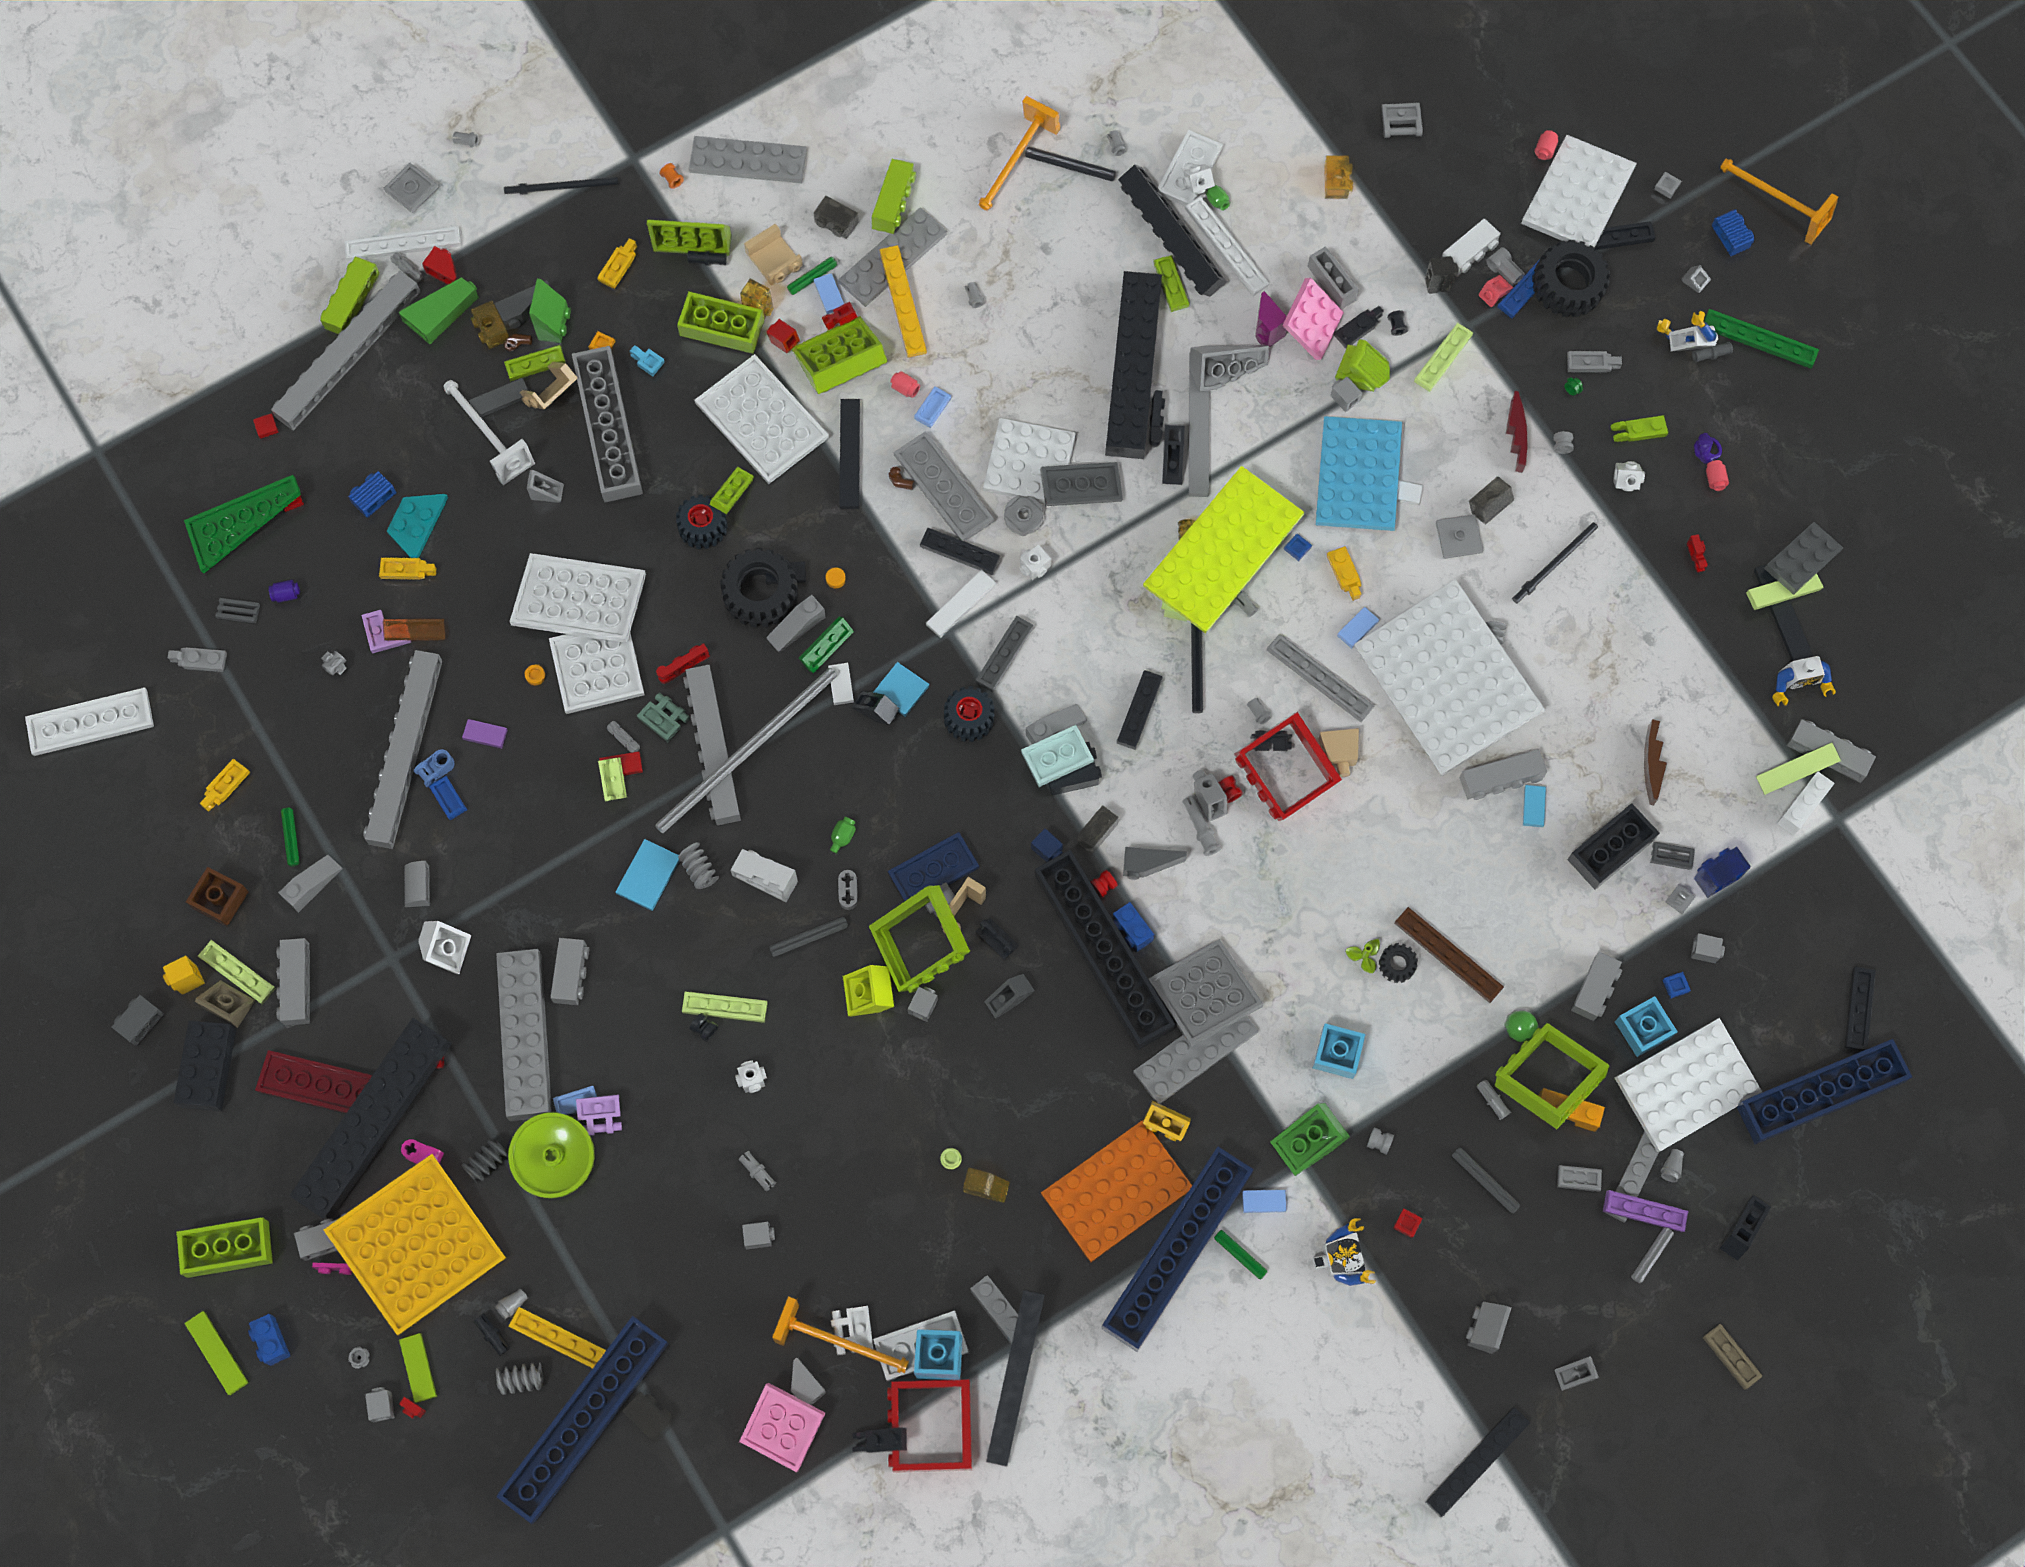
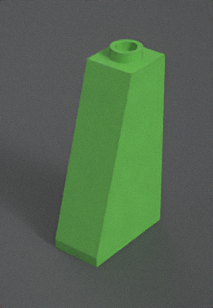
[399,277,479,344]

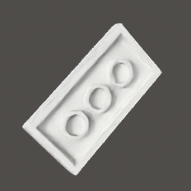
[1158,130,1223,206]
[873,1311,969,1381]

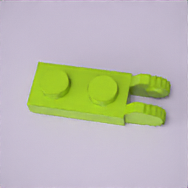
[1611,416,1668,442]

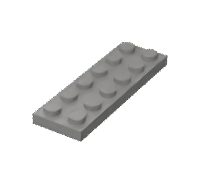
[689,136,807,183]
[838,207,947,307]
[894,431,994,542]
[1133,1016,1258,1104]

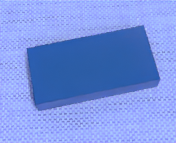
[429,776,467,820]

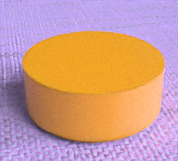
[826,568,846,589]
[525,665,546,686]

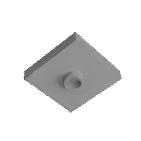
[384,163,438,213]
[1436,515,1483,559]

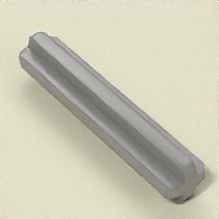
[1631,1227,1674,1283]

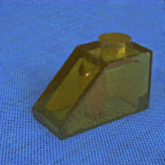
[963,1168,1010,1203]

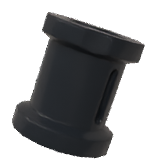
[1387,310,1408,336]

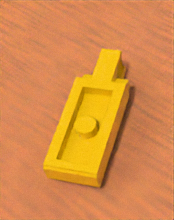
[597,238,637,289]
[1327,546,1361,601]
[379,558,437,580]
[200,759,250,812]

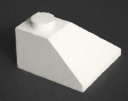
[418,921,471,974]

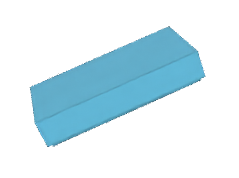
[1523,785,1546,827]

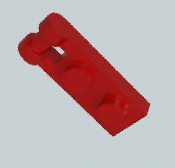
[656,643,710,684]

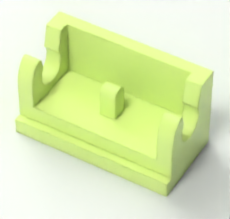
[598,757,627,801]

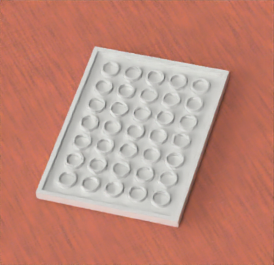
[1354,579,1545,776]

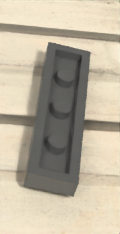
[975,616,1034,692]

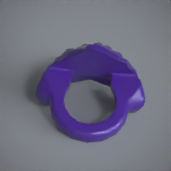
[1694,433,1722,464]

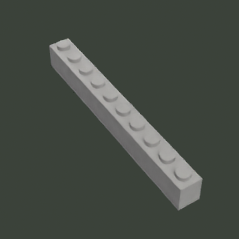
[271,271,421,431]
[364,650,442,849]

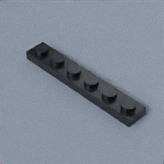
[1425,1407,1530,1518]

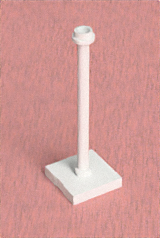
[444,380,535,486]

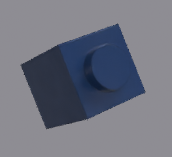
[1031,829,1063,862]

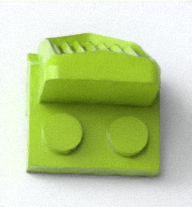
[1335,339,1390,392]

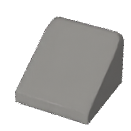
[1681,265,1711,293]

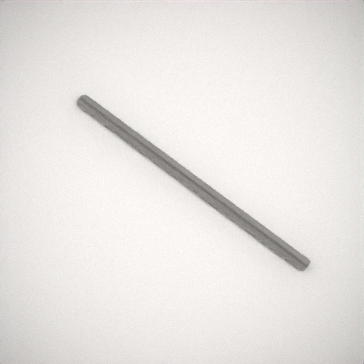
[656,668,837,833]

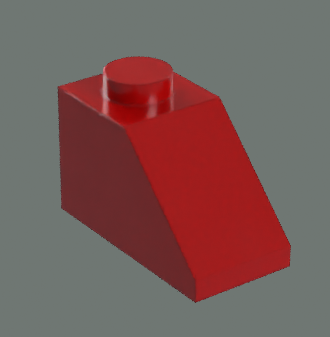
[422,246,458,285]

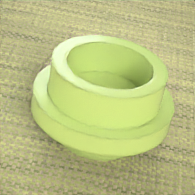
[940,1148,962,1170]

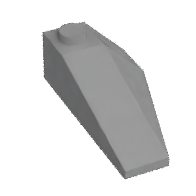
[1189,345,1269,391]

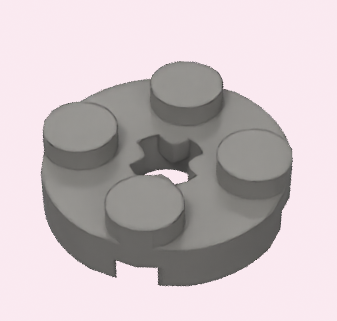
[1004,496,1043,536]

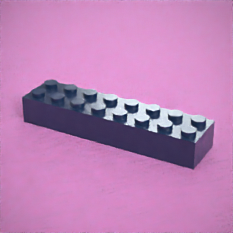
[1737,1039,1912,1144]

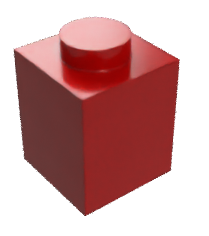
[766,319,800,353]

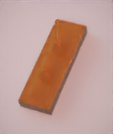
[382,619,445,641]

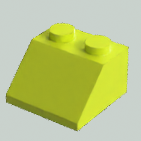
[843,965,894,1016]

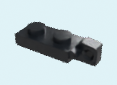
[1334,306,1384,349]

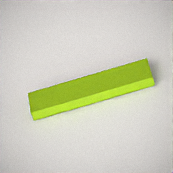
[185,1311,249,1395]

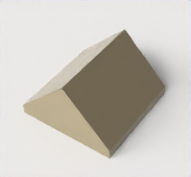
[195,980,255,1028]

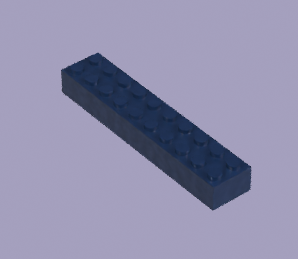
[1101,1147,1254,1352]
[496,1316,669,1524]

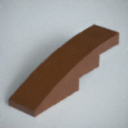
[1644,719,1667,806]

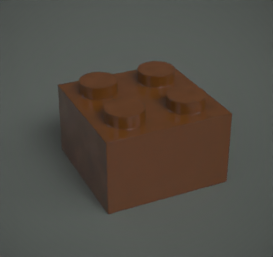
[186,867,249,927]

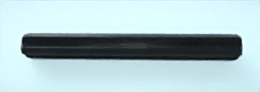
[1025,147,1116,181]
[1191,623,1203,714]

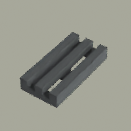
[215,598,260,624]
[1650,842,1695,870]

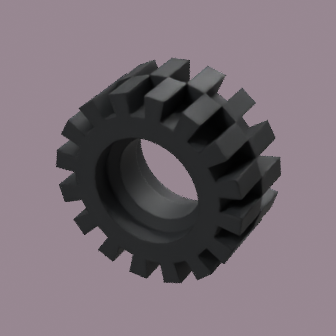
[1379,943,1418,983]

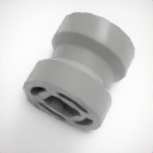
[1367,1127,1394,1155]

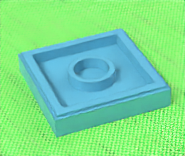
[873,662,929,717]

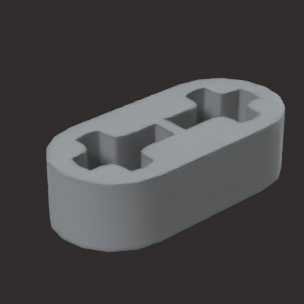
[838,870,858,910]

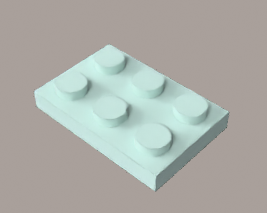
[1021,725,1094,787]

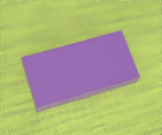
[462,719,508,749]

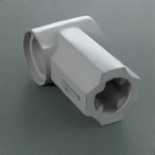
[1486,248,1525,286]

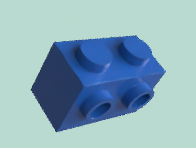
[1112,902,1154,952]
[248,1314,291,1366]

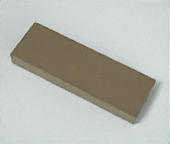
[1702,1324,1762,1390]

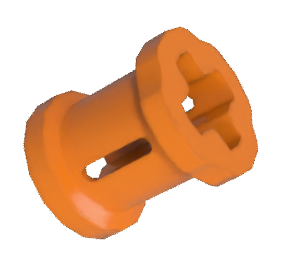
[659,163,684,189]

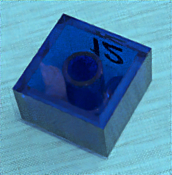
[1694,846,1751,898]

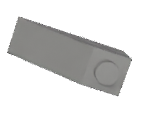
[766,595,826,653]
[1026,704,1087,744]
[279,855,343,913]

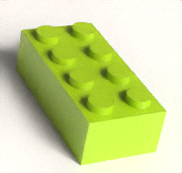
[677,292,764,354]
[177,1217,273,1278]

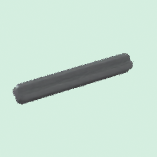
[769,917,848,957]
[1452,1147,1520,1213]

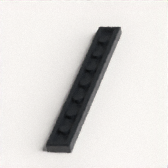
[986,1289,1045,1467]

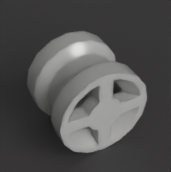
[1553,431,1574,454]

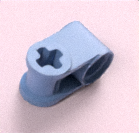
[414,749,455,787]

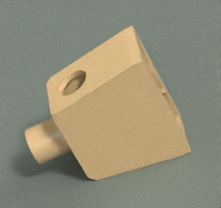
[1318,728,1359,777]

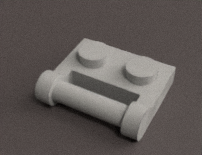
[1381,103,1422,138]

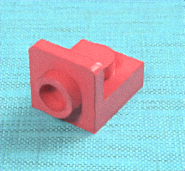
[1479,275,1513,307]

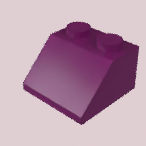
[1255,291,1287,348]

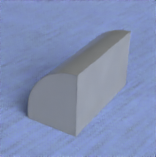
[404,861,430,907]

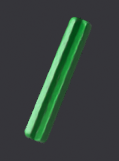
[787,257,837,295]
[281,808,299,867]
[1214,1230,1268,1280]

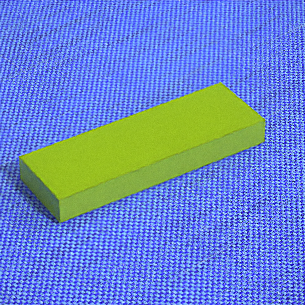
[1153,255,1189,312]
[504,345,566,381]
[709,467,754,514]
[399,1333,437,1403]

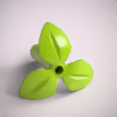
[1345,939,1380,973]

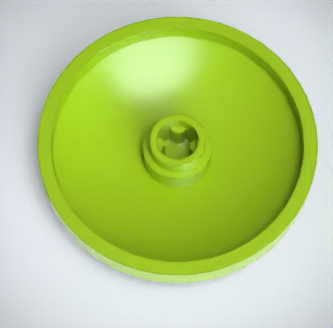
[508,1113,595,1198]

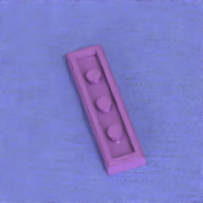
[1603,1190,1688,1232]

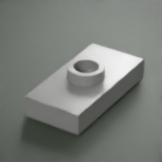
[1557,1165,1602,1192]

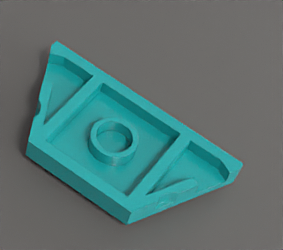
[387,494,448,558]

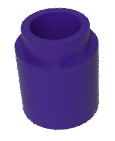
[268,580,300,603]

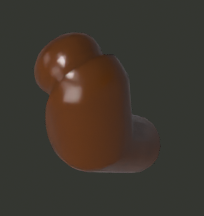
[504,334,532,351]

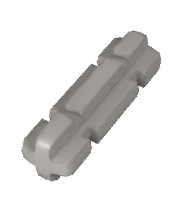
[390,253,422,283]
[607,721,640,753]

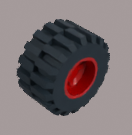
[676,494,727,549]
[944,686,995,742]

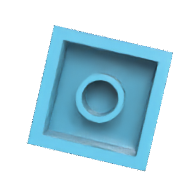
[1615,996,1677,1057]
[1313,1023,1366,1079]
[914,1330,963,1380]

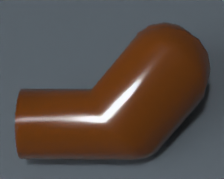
[889,467,914,490]

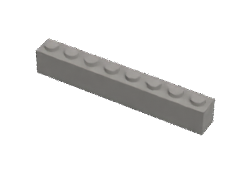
[683,665,741,826]

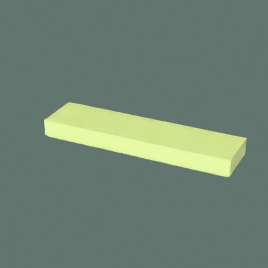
[1414,323,1473,392]
[1746,574,1823,610]
[1756,743,1841,795]
[198,940,276,1005]
[682,991,768,1023]

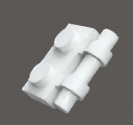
[831,1306,874,1355]

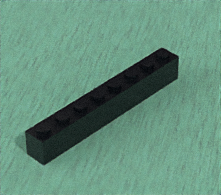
[1118,164,1227,297]

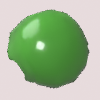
[1505,1010,1538,1042]

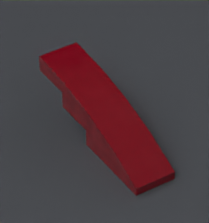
[1505,391,1528,473]

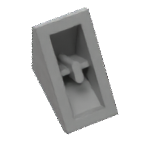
[527,470,564,503]
[1554,1356,1599,1391]

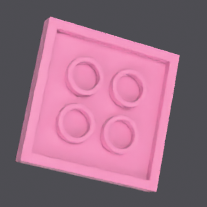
[1282,278,1344,360]
[739,1383,825,1472]

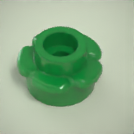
[1564,377,1583,396]

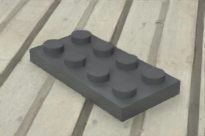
[1040,462,1123,506]
[1764,522,1843,595]

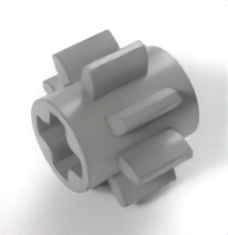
[321,651,346,676]

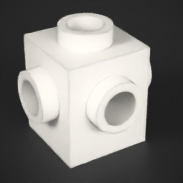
[1183,164,1215,194]
[1613,461,1645,491]
[1019,545,1051,580]
[735,1061,767,1093]

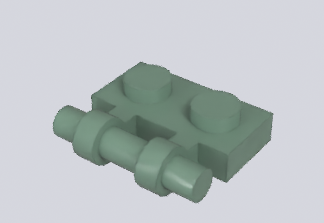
[637,693,690,742]

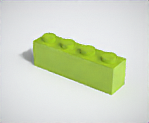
[871,159,916,234]
[320,256,380,334]

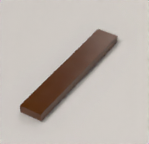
[1394,907,1504,1003]

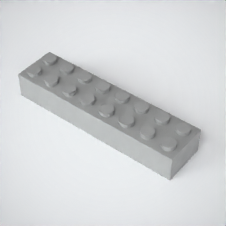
[572,346,643,502]
[496,949,552,1121]

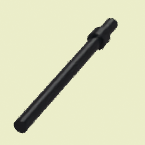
[504,177,618,195]
[1512,522,1598,604]

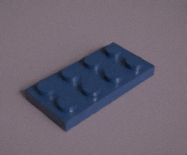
[888,832,979,902]

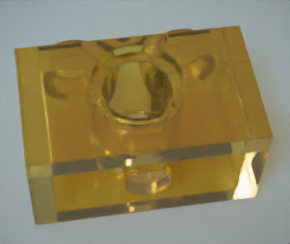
[1324,156,1353,199]
[740,278,773,319]
[470,301,509,349]

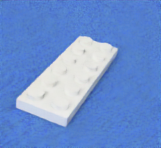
[25,688,154,756]

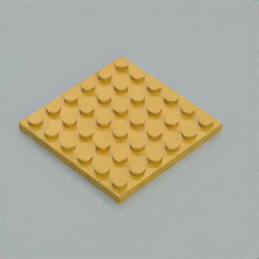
[324,1154,506,1336]

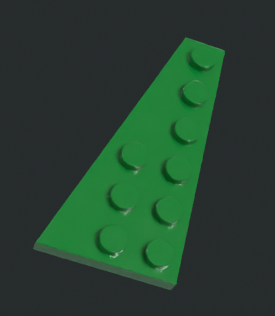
[184,475,301,574]

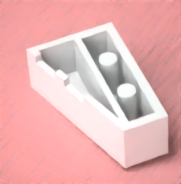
[731,849,798,902]

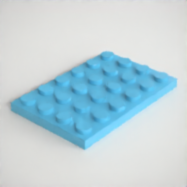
[1316,416,1402,531]

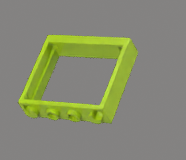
[869,886,970,993]
[1495,1023,1609,1129]

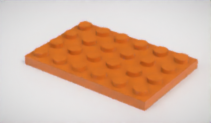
[1041,1119,1192,1263]

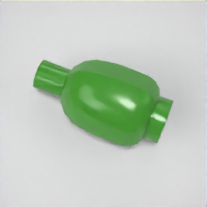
[1206,185,1230,211]
[830,817,856,854]

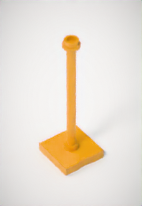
[978,96,1060,211]
[1720,159,1838,245]
[772,1297,909,1373]

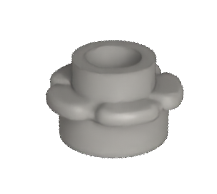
[348,1347,370,1369]

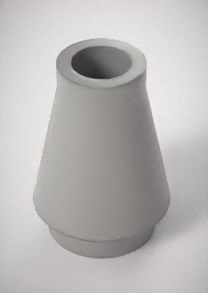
[1660,1149,1684,1182]
[495,1289,528,1320]

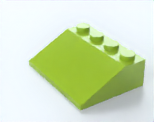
[647,220,732,256]
[792,316,887,394]

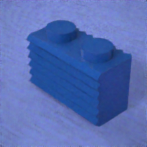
[1711,209,1754,256]
[348,471,396,518]

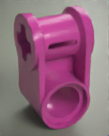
[401,1139,444,1164]

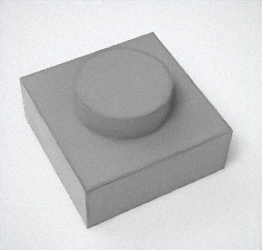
[1654,172,1682,199]

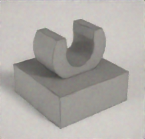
[1666,885,1695,914]

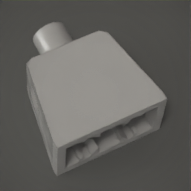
[1192,770,1227,822]

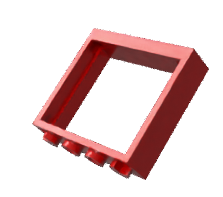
[1234,712,1342,821]
[887,1380,972,1473]

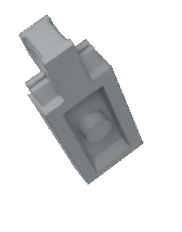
[1567,351,1622,372]
[168,648,227,672]

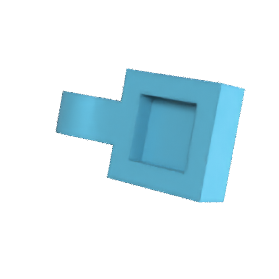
[630,345,665,376]

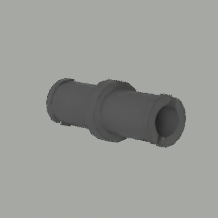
[1692,342,1733,362]

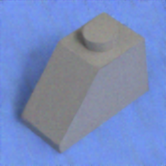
[791,1358,826,1406]

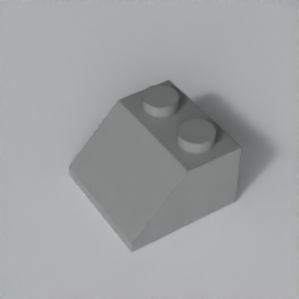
[1466,1302,1511,1354]

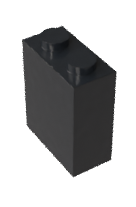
[1048,742,1102,796]

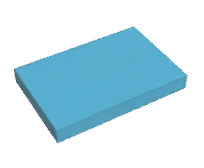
[616,839,680,911]

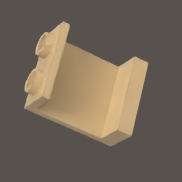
[744,223,803,286]
[520,362,577,409]
[941,877,986,934]

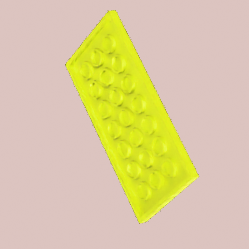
[1143,466,1304,633]

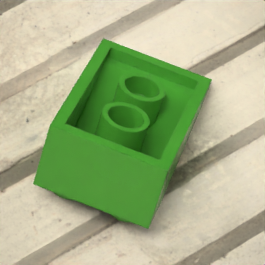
[529,279,571,343]
[1271,1103,1350,1176]

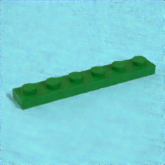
[1704,309,1819,369]

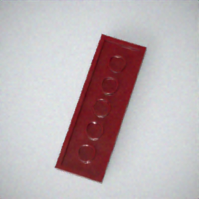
[255,1050,372,1113]

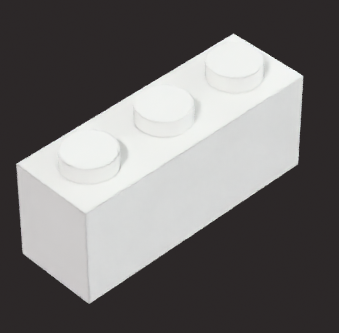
[1441,218,1501,277]
[1777,771,1835,836]

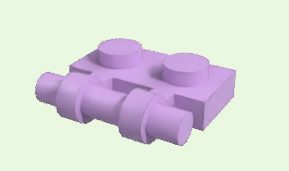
[576,1094,622,1136]

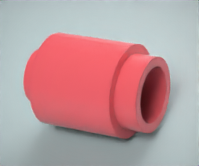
[1534,131,1558,160]
[890,371,920,398]
[1706,460,1729,491]

